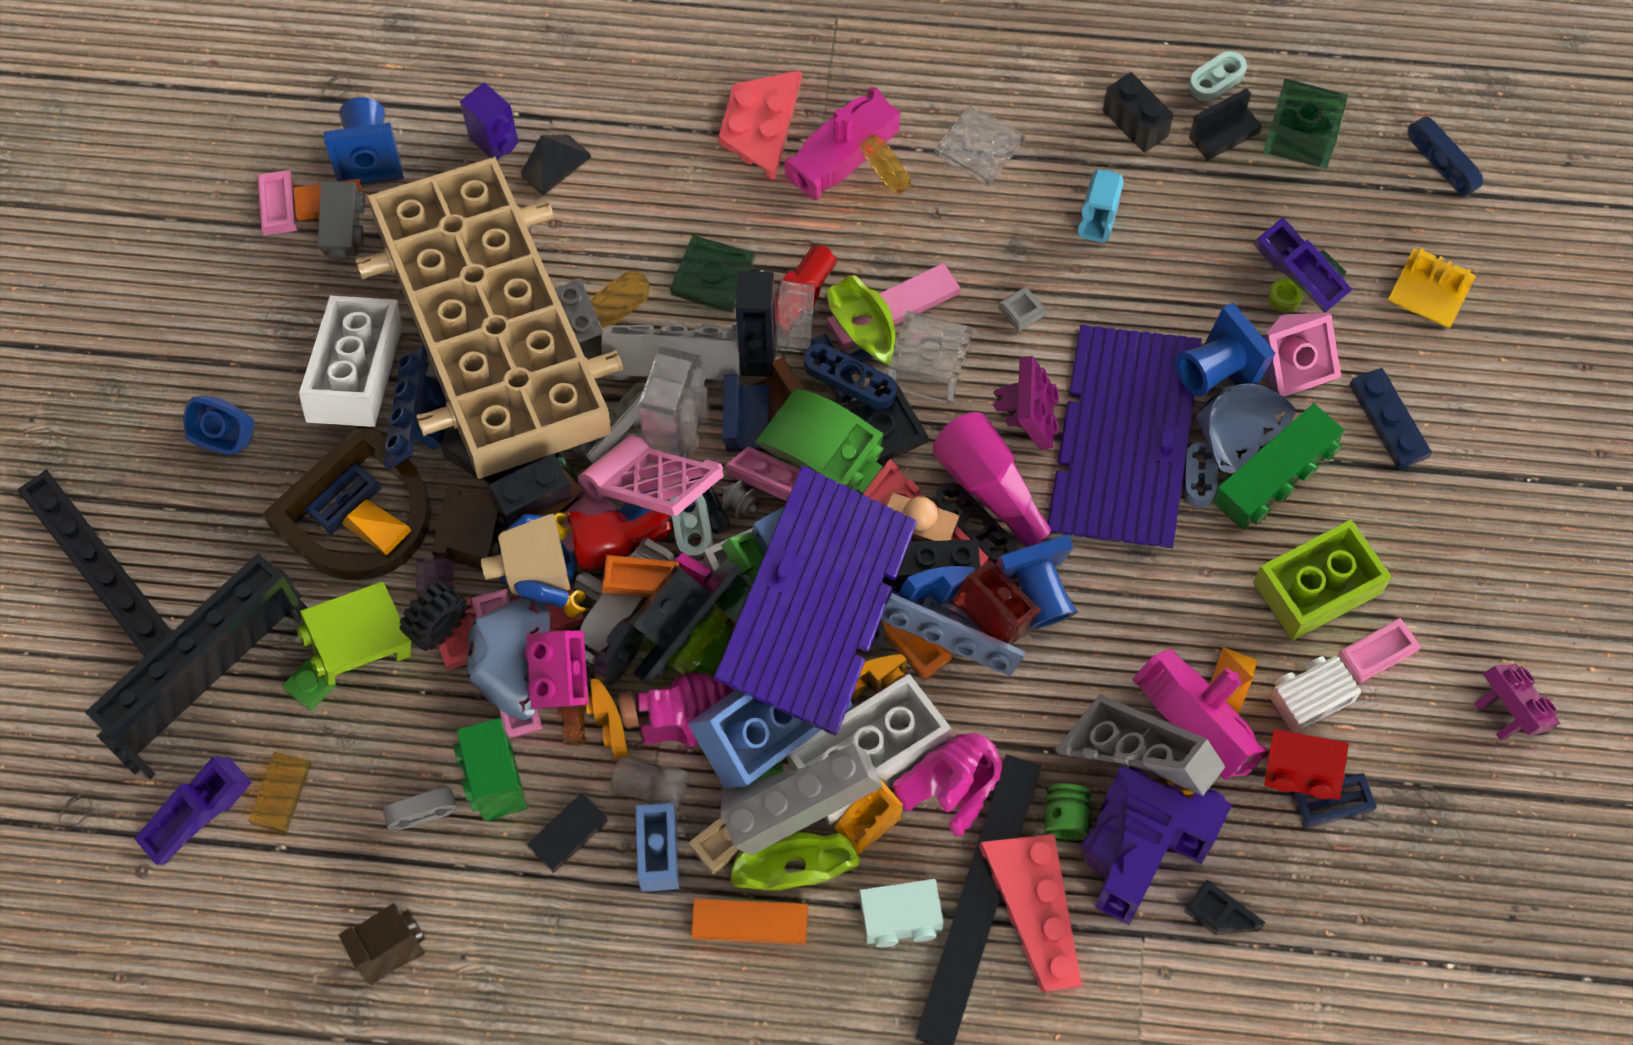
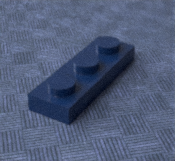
[1349,367,1432,470]

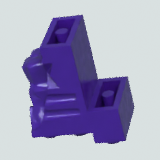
[1080,765,1232,925]

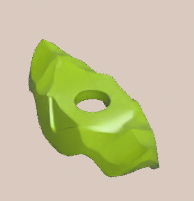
[826,275,895,365]
[731,832,860,890]

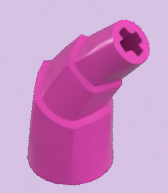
[932,412,1051,548]

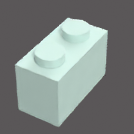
[859,879,944,948]

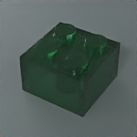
[1263,78,1349,169]

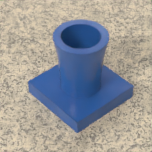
[324,97,404,184]
[1175,302,1276,397]
[991,534,1077,630]

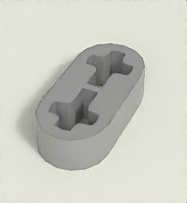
[383,788,457,831]

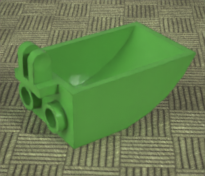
[755,389,884,495]

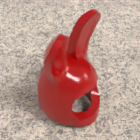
[567,510,674,570]

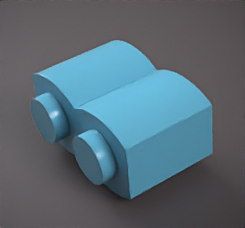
[1078,169,1124,243]

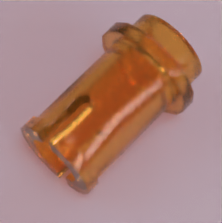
[558,705,587,745]

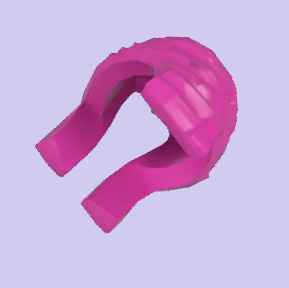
[635,672,735,747]
[893,733,1002,837]

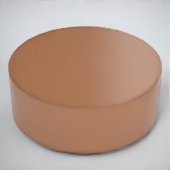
[618,690,639,728]

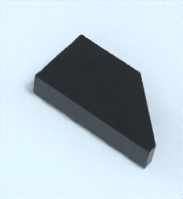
[1184,880,1266,935]

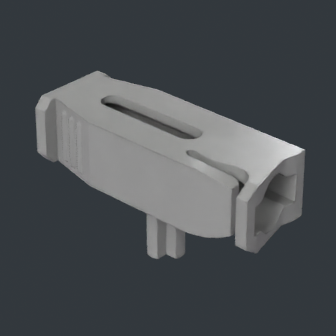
[573,538,675,671]

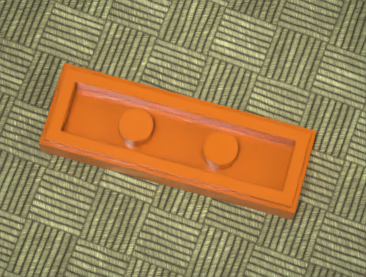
[691,899,808,945]

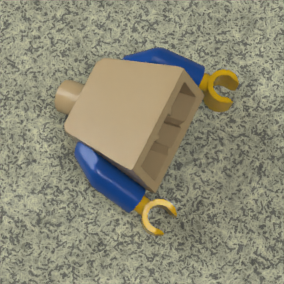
[481,512,586,618]

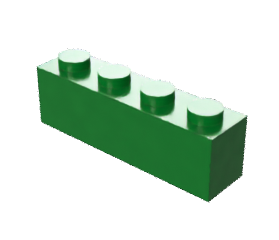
[1213,403,1345,530]

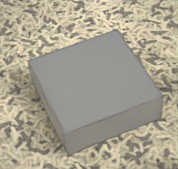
[998,286,1046,332]

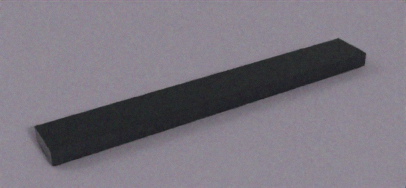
[17,469,172,657]
[915,754,1042,1045]

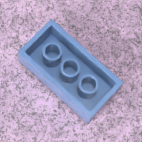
[688,690,853,788]

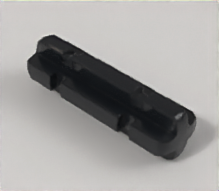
[689,476,730,534]

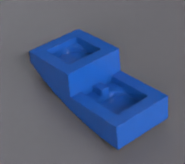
[897,566,978,606]

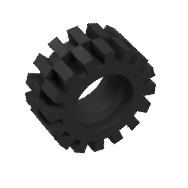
[399,581,468,651]

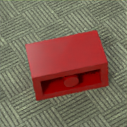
[1264,729,1349,800]

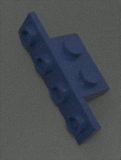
[384,345,447,469]

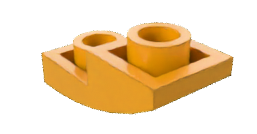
[851,654,907,700]
[586,678,629,759]

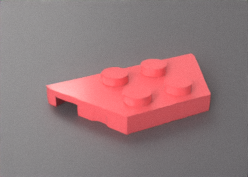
[719,71,802,180]

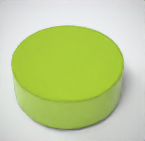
[1268,278,1304,313]

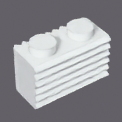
[1269,655,1361,733]

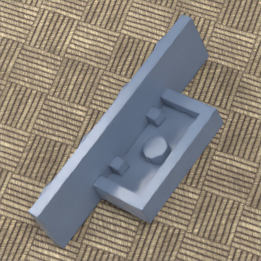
[881,593,1025,676]

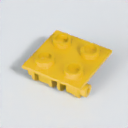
[1387,248,1476,329]

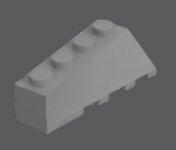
[602,323,740,385]
[1055,695,1226,796]
[721,743,883,856]

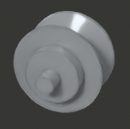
[721,480,758,519]

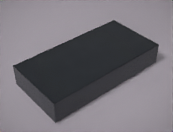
[527,793,608,873]

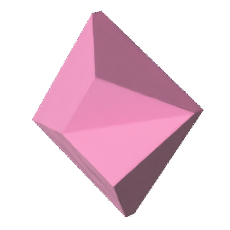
[1264,313,1341,397]

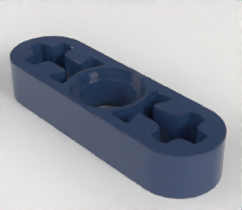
[1408,116,1483,196]
[804,343,897,409]

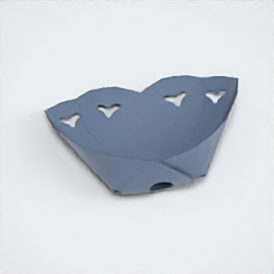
[1196,384,1295,474]
[467,597,550,721]

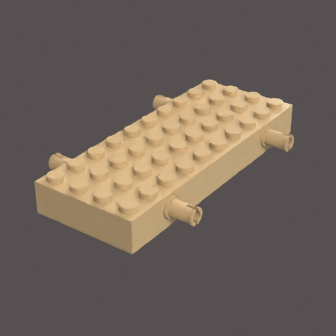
[355,157,623,479]

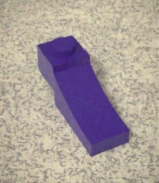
[1254,217,1353,313]
[134,757,252,865]

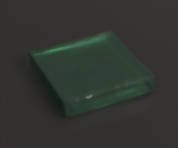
[670,235,755,313]

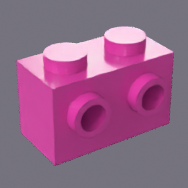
[525,631,589,709]

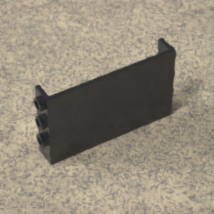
[85,553,308,779]

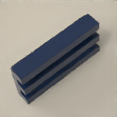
[304,463,381,536]
[1291,773,1377,829]

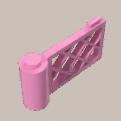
[578,435,724,516]

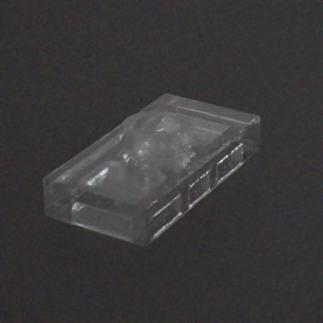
[774,281,815,353]

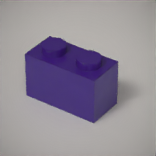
[460,82,519,160]

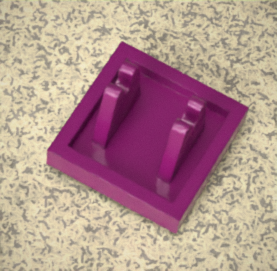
[993,356,1059,450]
[1474,664,1561,741]

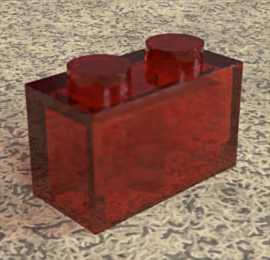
[953,560,1041,645]

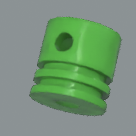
[1044,783,1092,841]

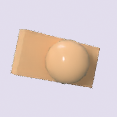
[887,493,959,541]

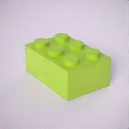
[1253,519,1392,641]

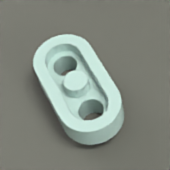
[1189,51,1247,101]
[670,495,713,558]

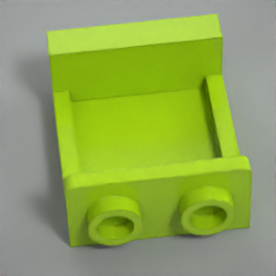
[297,581,411,686]

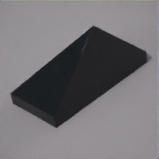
[521,135,591,196]

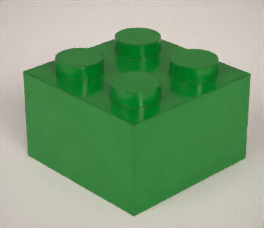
[453,717,528,822]

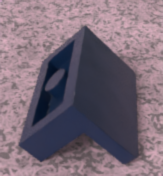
[722,374,770,452]

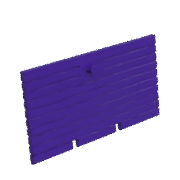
[1047,325,1202,549]
[713,465,917,736]

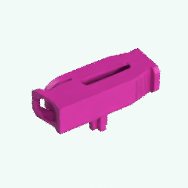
[784,86,900,200]
[1132,648,1269,781]

